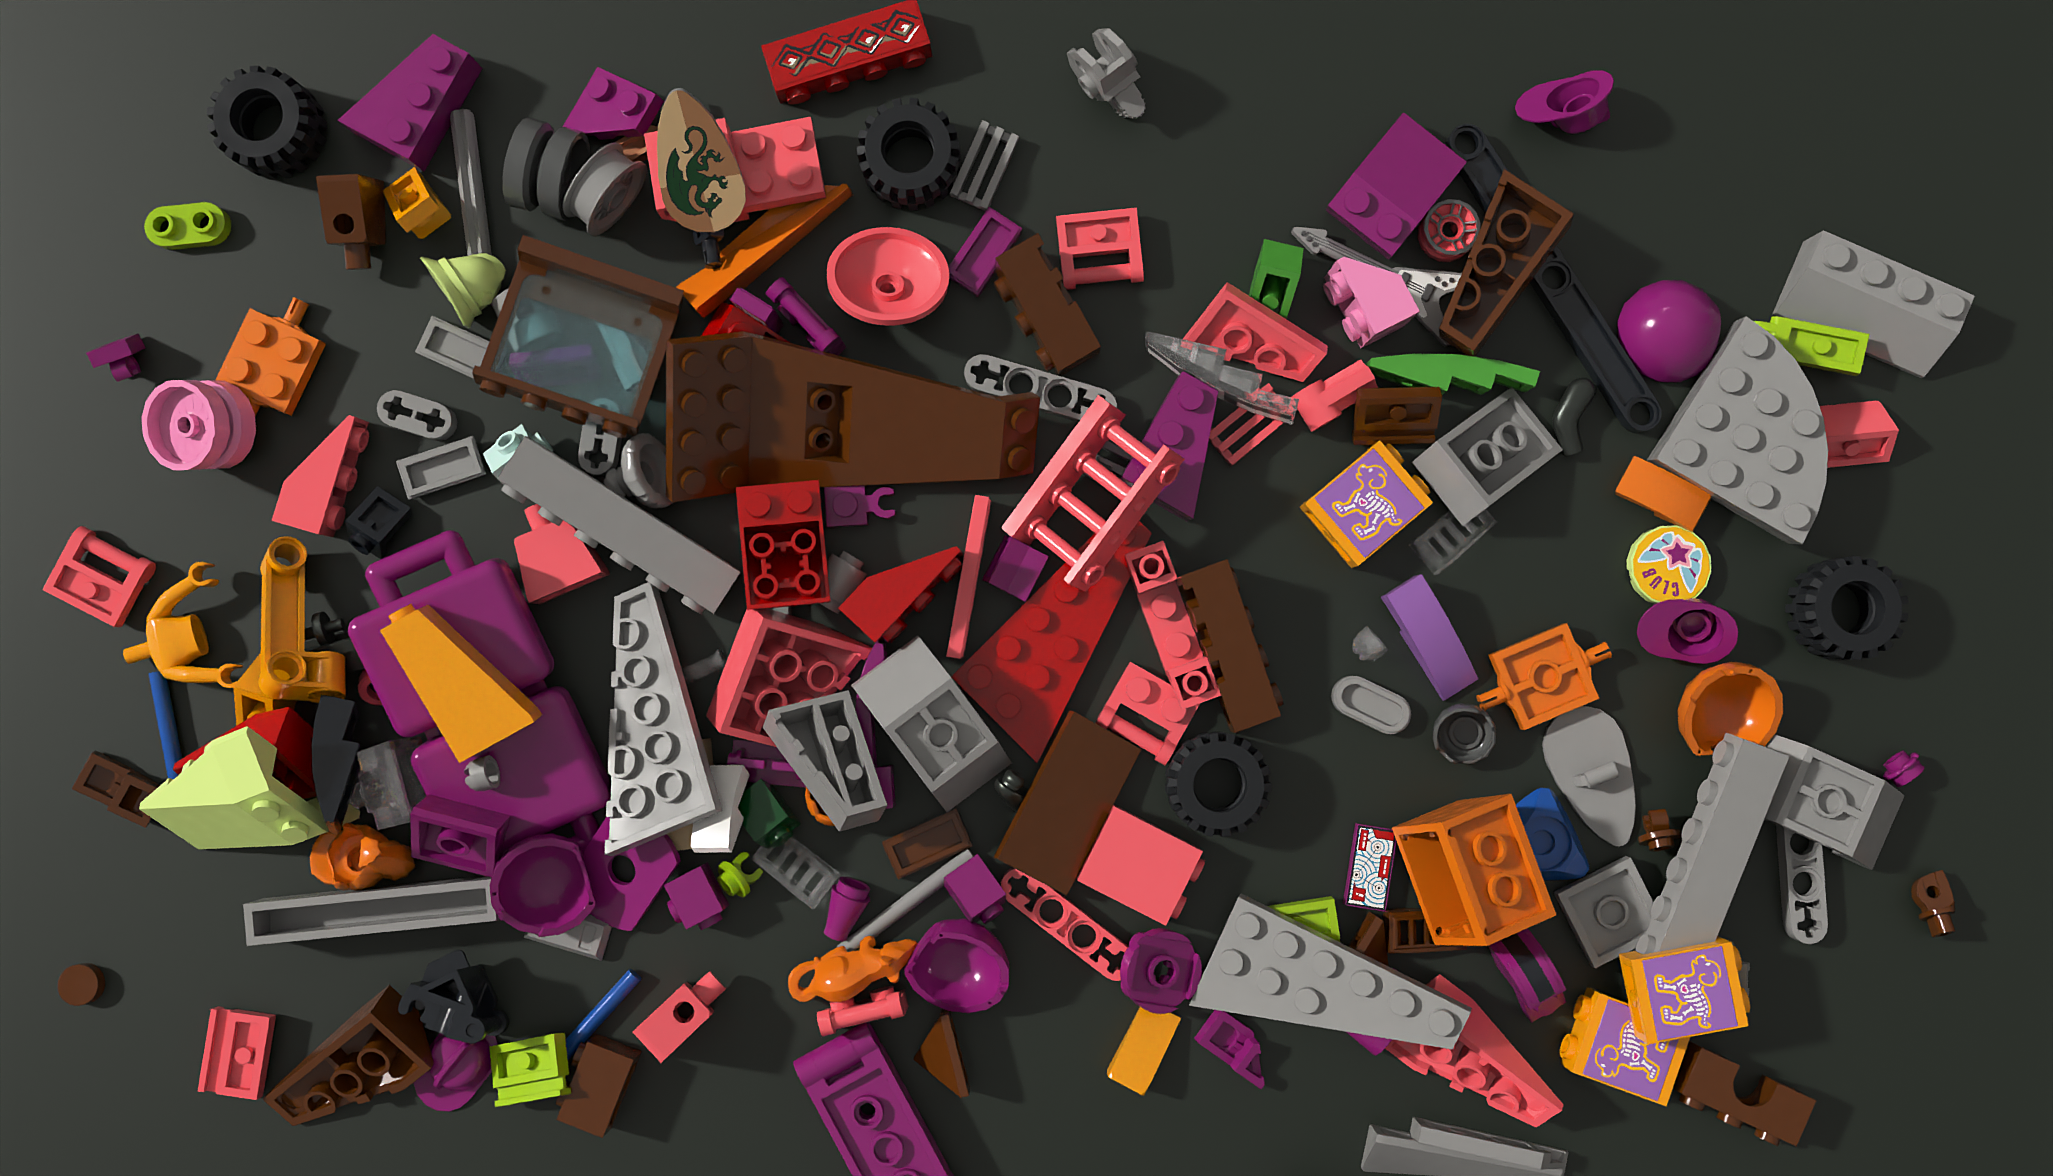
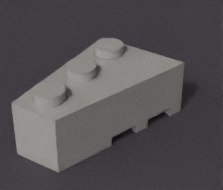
[763,690,887,832]

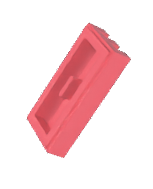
[1209,383,1294,466]

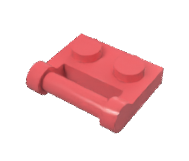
[1056,208,1144,290]
[42,526,156,627]
[1095,662,1200,766]
[817,986,909,1037]

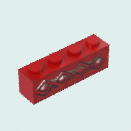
[761,0,933,104]

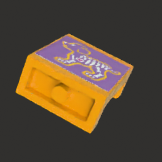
[1300,440,1433,568]
[1619,936,1750,1045]
[1560,987,1690,1107]

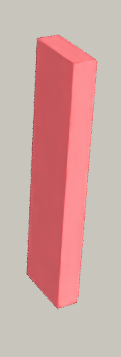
[946,495,991,659]

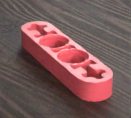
[1001,868,1129,981]

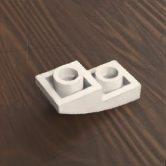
[691,765,750,853]

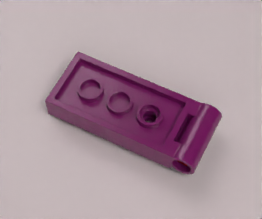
[793,1022,954,1176]

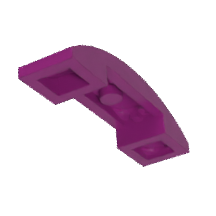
[855,643,896,809]

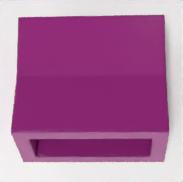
[982,535,1049,602]

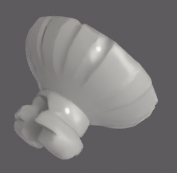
[604,433,674,508]

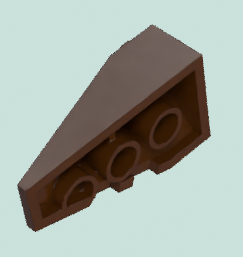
[263,984,434,1126]

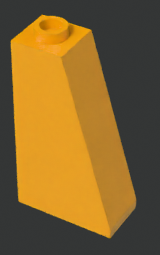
[380,603,542,763]

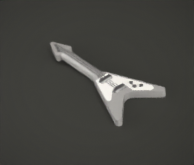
[1291,227,1462,347]

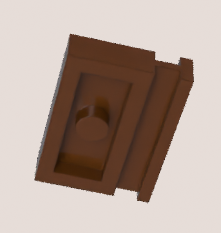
[1352,387,1442,445]

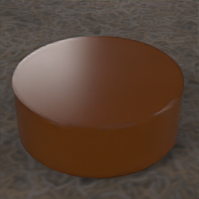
[58,963,105,1006]

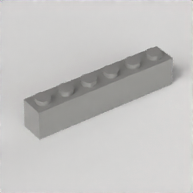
[497,436,740,614]
[1635,733,1789,955]
[243,876,500,946]

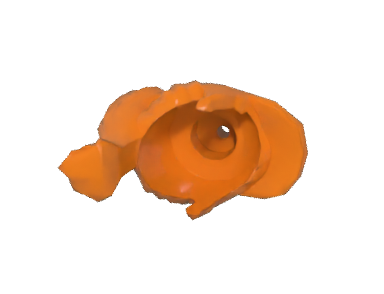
[310,823,415,891]

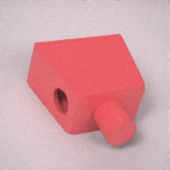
[514,504,610,604]
[633,971,726,1063]

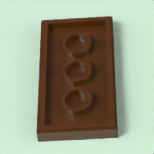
[994,711,1141,896]

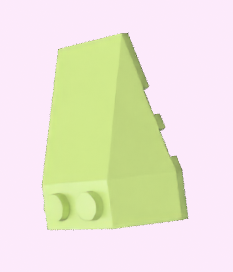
[139,726,360,849]

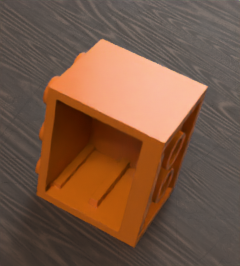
[1392,794,1556,946]

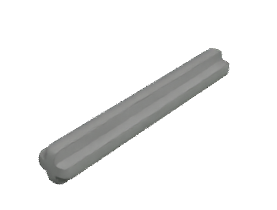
[450,109,492,256]

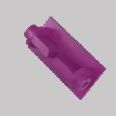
[727,739,806,788]

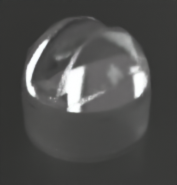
[1352,626,1388,662]

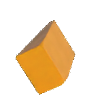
[1107,1007,1181,1096]

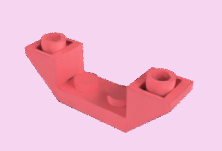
[1124,541,1221,710]

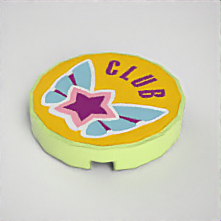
[1626,525,1711,604]

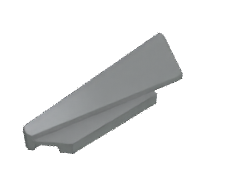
[1361,1117,1569,1176]

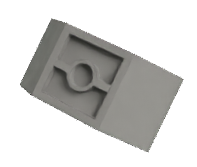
[851,635,1012,812]
[1764,735,1905,870]

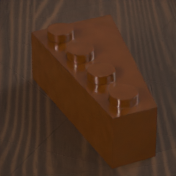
[1439,169,1574,357]

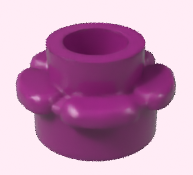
[1883,750,1925,787]

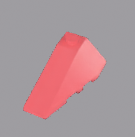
[1385,974,1564,1128]

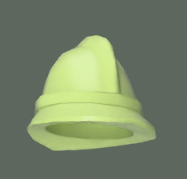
[420,253,506,328]

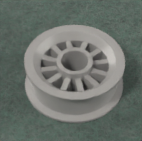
[562,142,647,236]

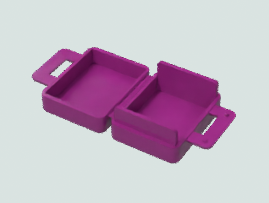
[348,530,611,858]

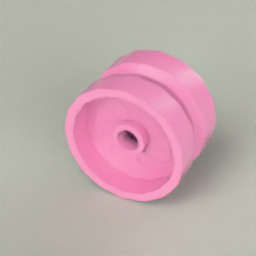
[142,380,256,470]

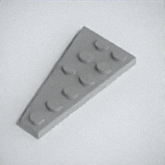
[604,582,722,856]
[1189,894,1472,1050]

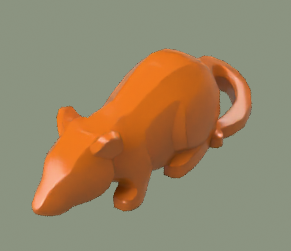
[788,936,918,1002]

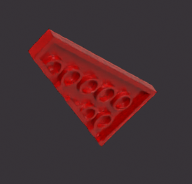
[951,521,1152,763]

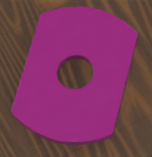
[582,817,681,931]

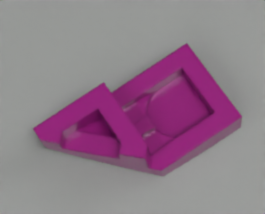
[1194,1010,1265,1089]

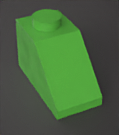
[1249,239,1304,319]

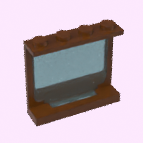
[472,235,684,438]

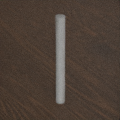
[837,848,974,952]

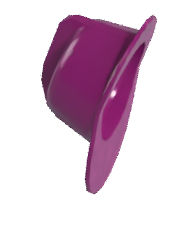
[1515,70,1614,134]
[1637,598,1739,664]
[413,1033,498,1112]

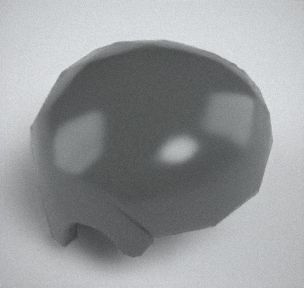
[1433,703,1496,764]

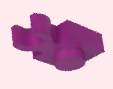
[824,485,896,528]

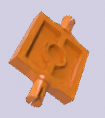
[215,297,326,416]
[1476,623,1612,730]

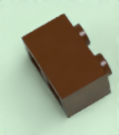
[556,1034,642,1138]

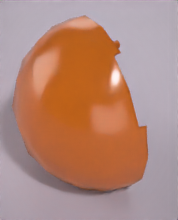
[1678,662,1783,756]

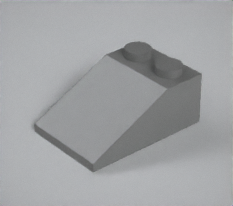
[1412,387,1563,526]

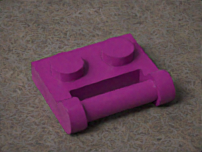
[766,277,846,355]

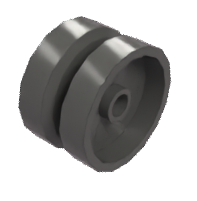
[502,118,590,221]

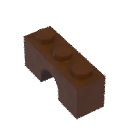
[1673,1041,1817,1147]

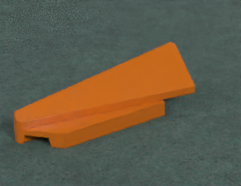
[676,184,853,318]

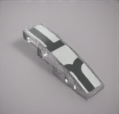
[1145,331,1299,425]

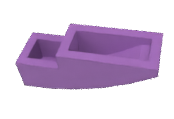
[1381,574,1478,701]

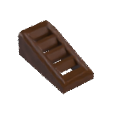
[1383,908,1467,954]

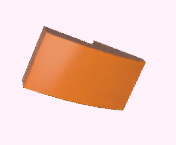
[1615,456,1712,533]

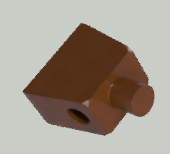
[316,174,386,270]

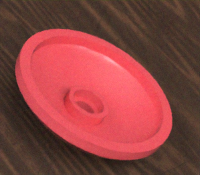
[827,227,949,326]

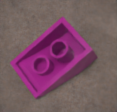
[1326,112,1467,260]

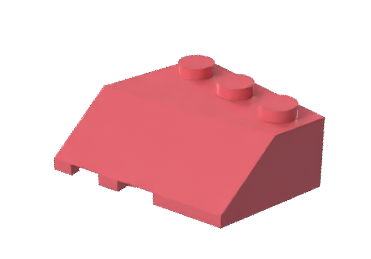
[706,609,872,747]

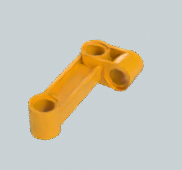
[258,536,346,703]

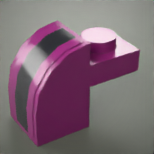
[1488,928,1566,1023]

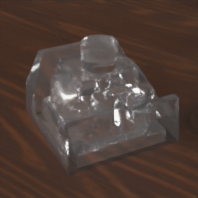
[350,737,426,830]

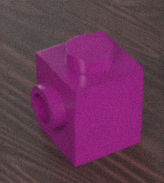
[944,854,1006,924]
[664,862,729,930]

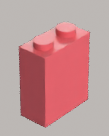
[1076,804,1205,926]

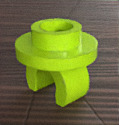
[717,852,763,897]

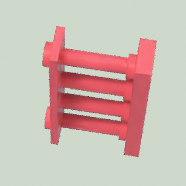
[1001,395,1185,592]

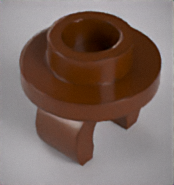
[1638,809,1681,852]

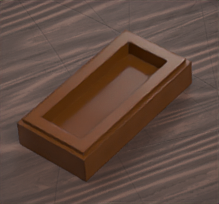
[882,808,973,880]

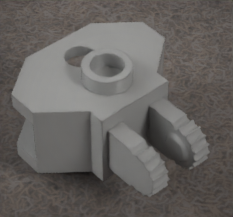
[1067,28,1146,119]

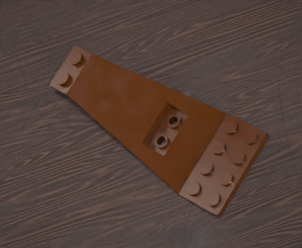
[666,331,1040,502]

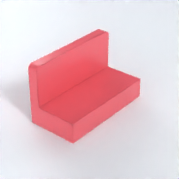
[1820,401,1899,468]

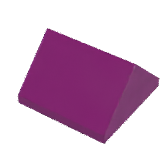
[411,794,511,878]

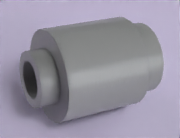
[820,551,867,614]

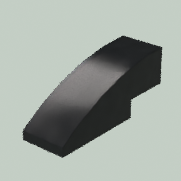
[312,694,364,835]

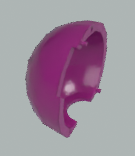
[1618,280,1721,382]
[489,833,596,937]
[904,919,1010,1013]

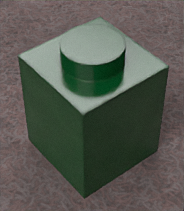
[738,779,801,849]

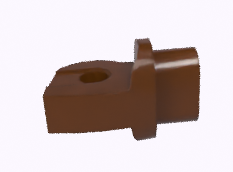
[1911,870,1955,938]

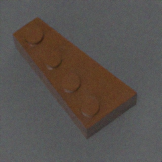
[1175,559,1284,733]

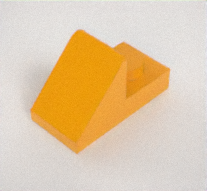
[382,167,451,239]

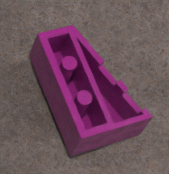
[337,34,483,172]

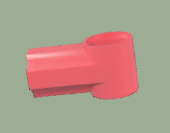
[1290,360,1378,432]

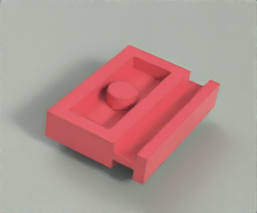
[198,1006,276,1100]

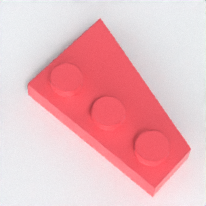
[1180,282,1328,382]

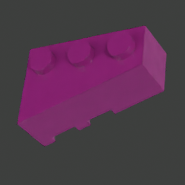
[1120,371,1218,522]

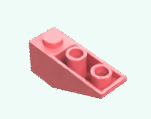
[272,415,369,537]

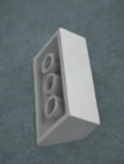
[1773,230,1975,378]

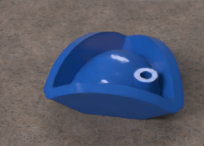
[1516,788,1589,880]

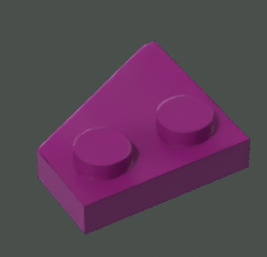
[563,67,664,140]

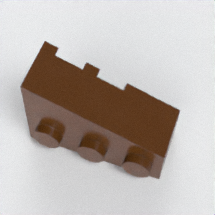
[993,233,1101,376]

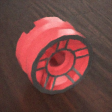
[1418,199,1481,262]

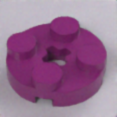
[1120,928,1202,1014]

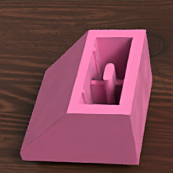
[1323,257,1420,348]

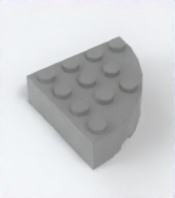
[1646,316,1828,544]

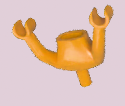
[123,562,243,688]

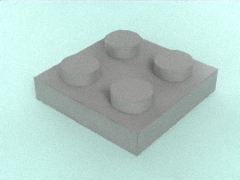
[1553,856,1653,968]

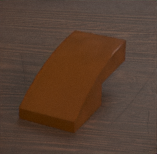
[72,750,160,828]

